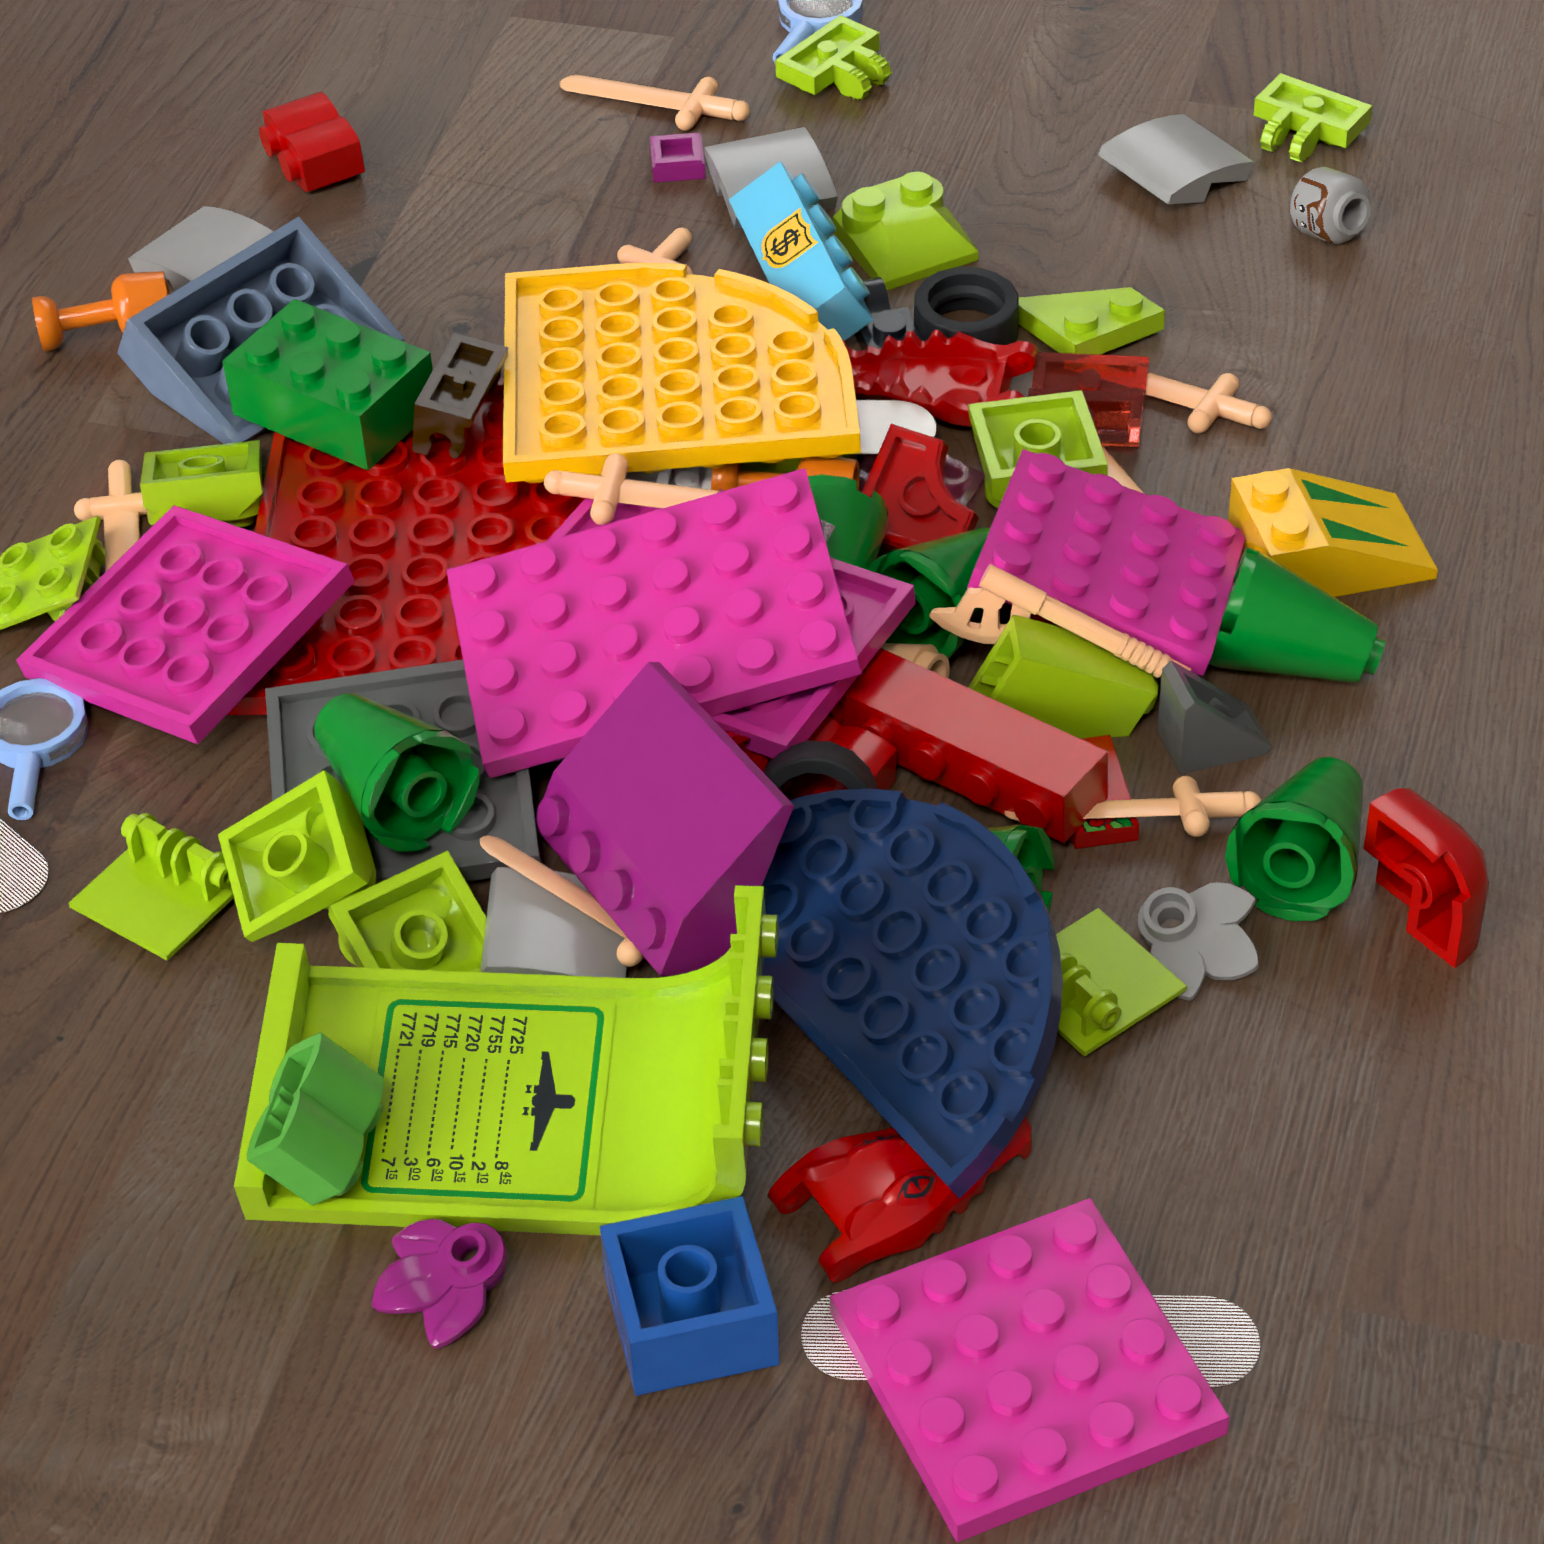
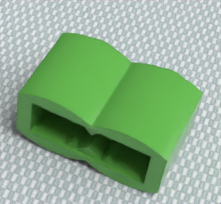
[247,1032,384,1206]

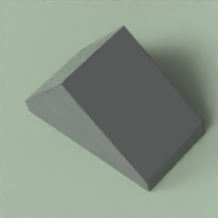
[1157,660,1272,775]

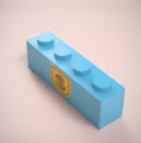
[729,161,874,340]

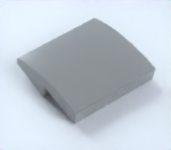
[1098,114,1254,204]
[704,127,838,229]
[128,206,273,291]
[481,867,627,978]

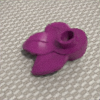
[372,1219,508,1349]

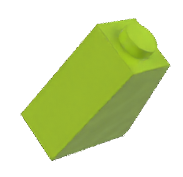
[968,614,1158,739]

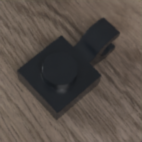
[854,276,924,350]

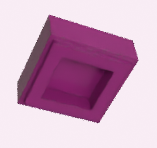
[649,133,706,182]

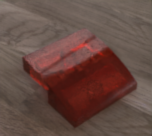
[1028,352,1150,448]

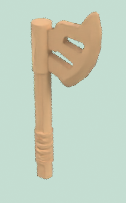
[930,564,1191,678]

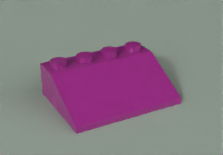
[535,662,794,976]

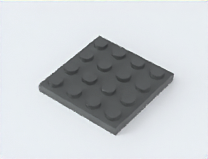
[265,659,541,884]

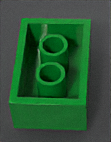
[222,299,433,470]

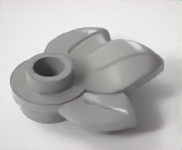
[1138,882,1259,1001]

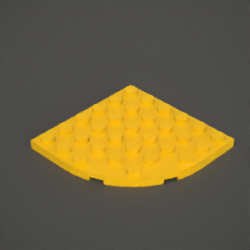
[503,263,861,483]

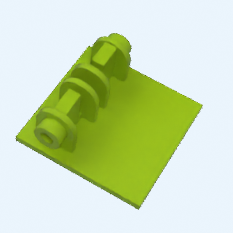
[0,515,106,630]
[68,813,234,961]
[1056,908,1187,1057]

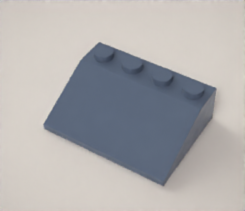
[117,216,405,444]

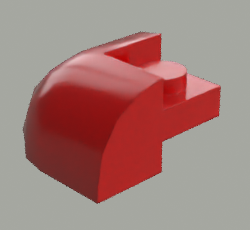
[1364,788,1490,968]

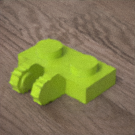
[775,15,893,101]
[1253,73,1373,163]

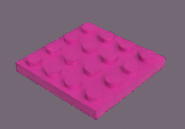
[967,449,1245,676]
[16,505,355,745]
[830,1198,1230,1543]

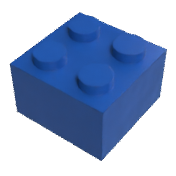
[600,1196,780,1396]

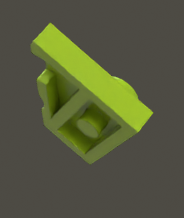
[1018,287,1165,364]

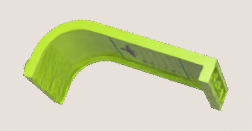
[234,885,778,1236]

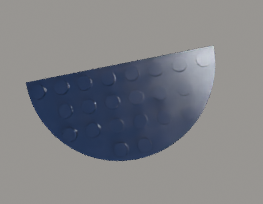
[762,788,1063,1199]

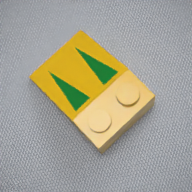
[1228,468,1438,597]

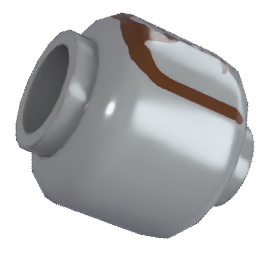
[1290,167,1371,244]

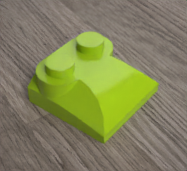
[833,172,979,290]
[968,390,1108,508]
[140,440,263,527]
[218,770,376,942]
[328,851,487,972]

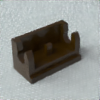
[412,332,508,458]

